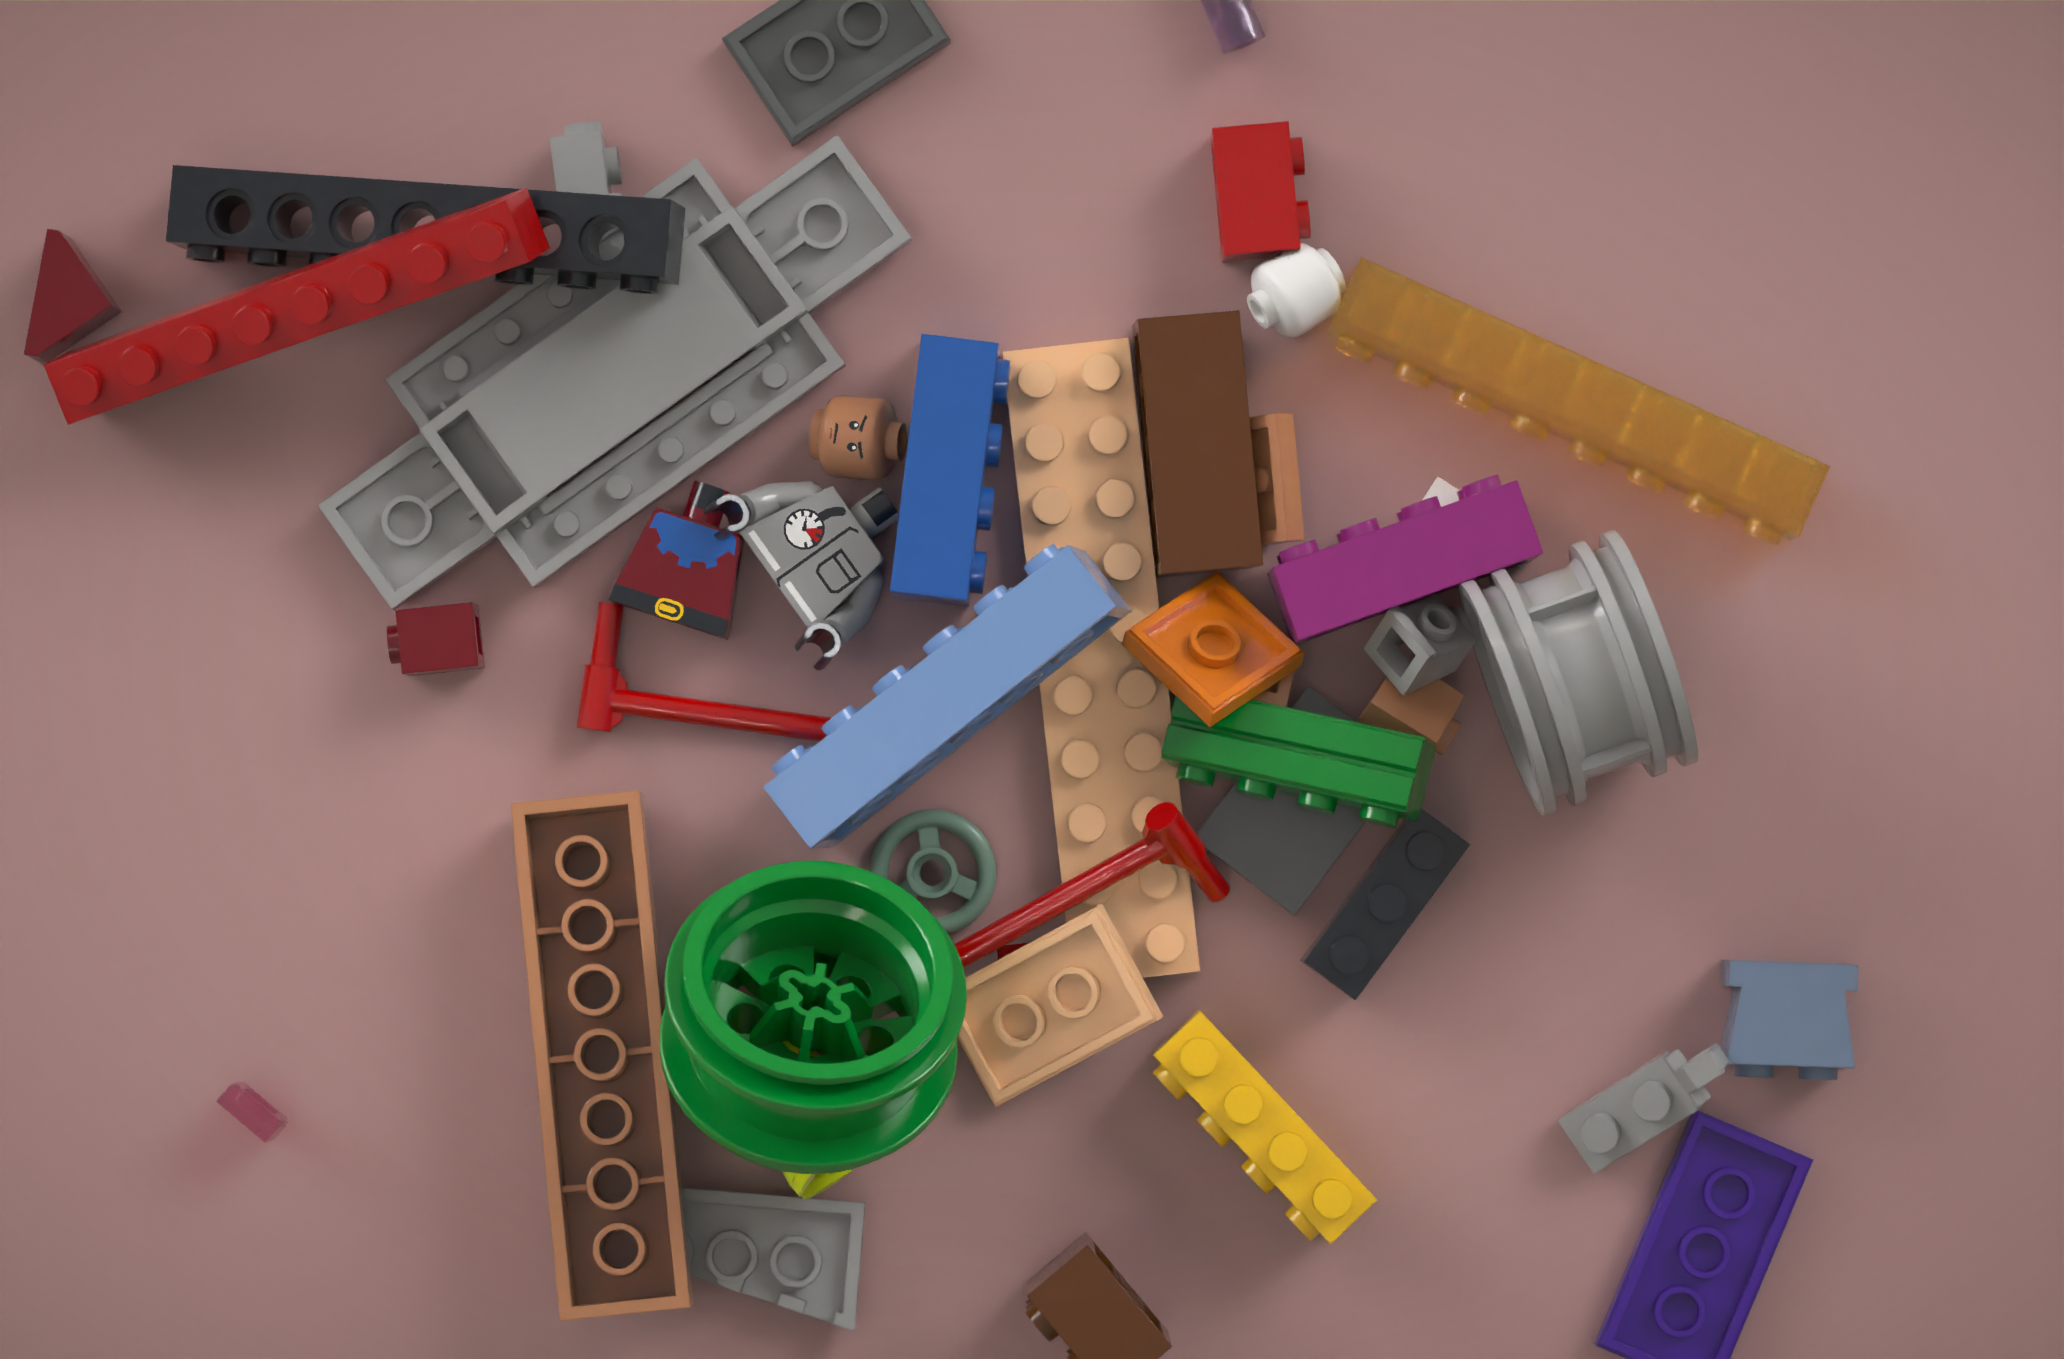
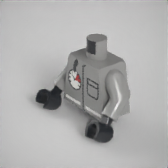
[703,481,899,670]

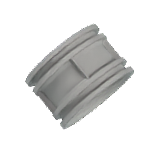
[1459,530,1698,816]

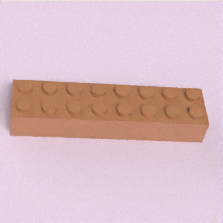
[510,790,694,1321]

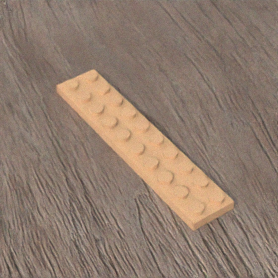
[1002,338,1200,978]

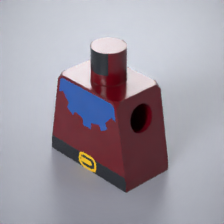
[608,481,744,640]

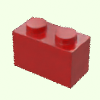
[1210,121,1311,262]

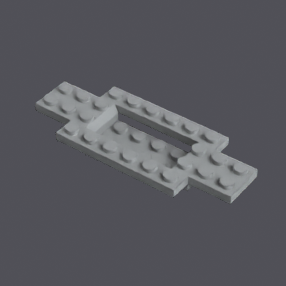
[318,135,912,611]

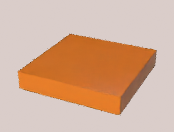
[1122,572,1305,727]

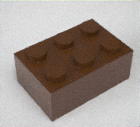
[1025,1232,1172,1359]

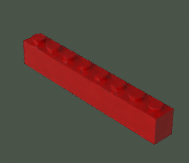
[44,188,550,425]

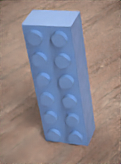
[763,544,1132,849]

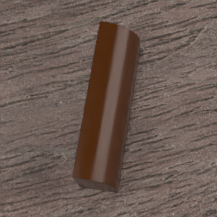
[1132,310,1263,578]

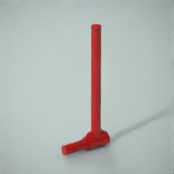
[576,602,831,742]
[954,802,1230,968]

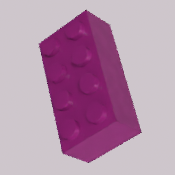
[1267,474,1543,645]

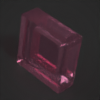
[216,1082,289,1143]

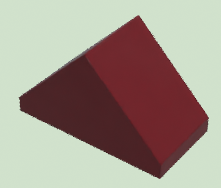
[24,229,122,363]

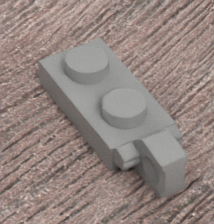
[1558,1042,1731,1174]

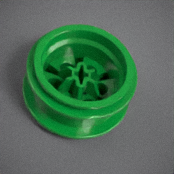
[659,861,967,1174]

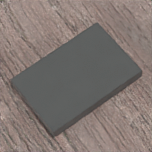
[722,0,951,147]
[1196,686,1365,916]

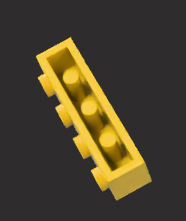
[1152,1009,1377,1244]

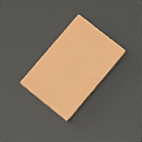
[958,904,1163,1107]

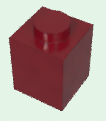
[387,602,485,677]

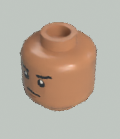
[809,395,908,481]

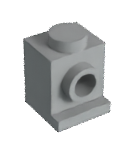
[550,121,623,196]
[1363,594,1476,696]

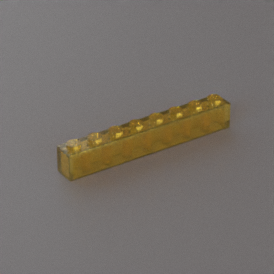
[1327,257,1830,545]

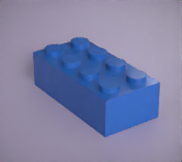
[890,334,1011,607]

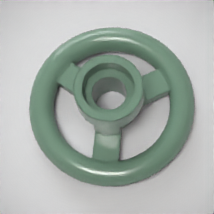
[869,809,997,934]

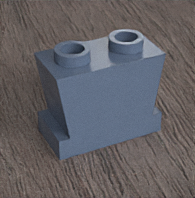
[1720,960,1858,1080]

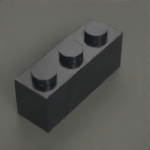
[1300,808,1470,1000]

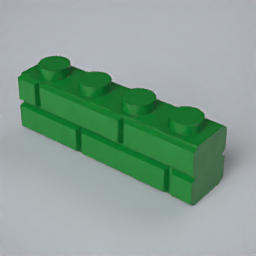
[1161,696,1435,828]

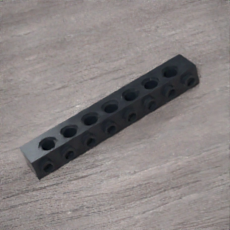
[166,165,686,294]

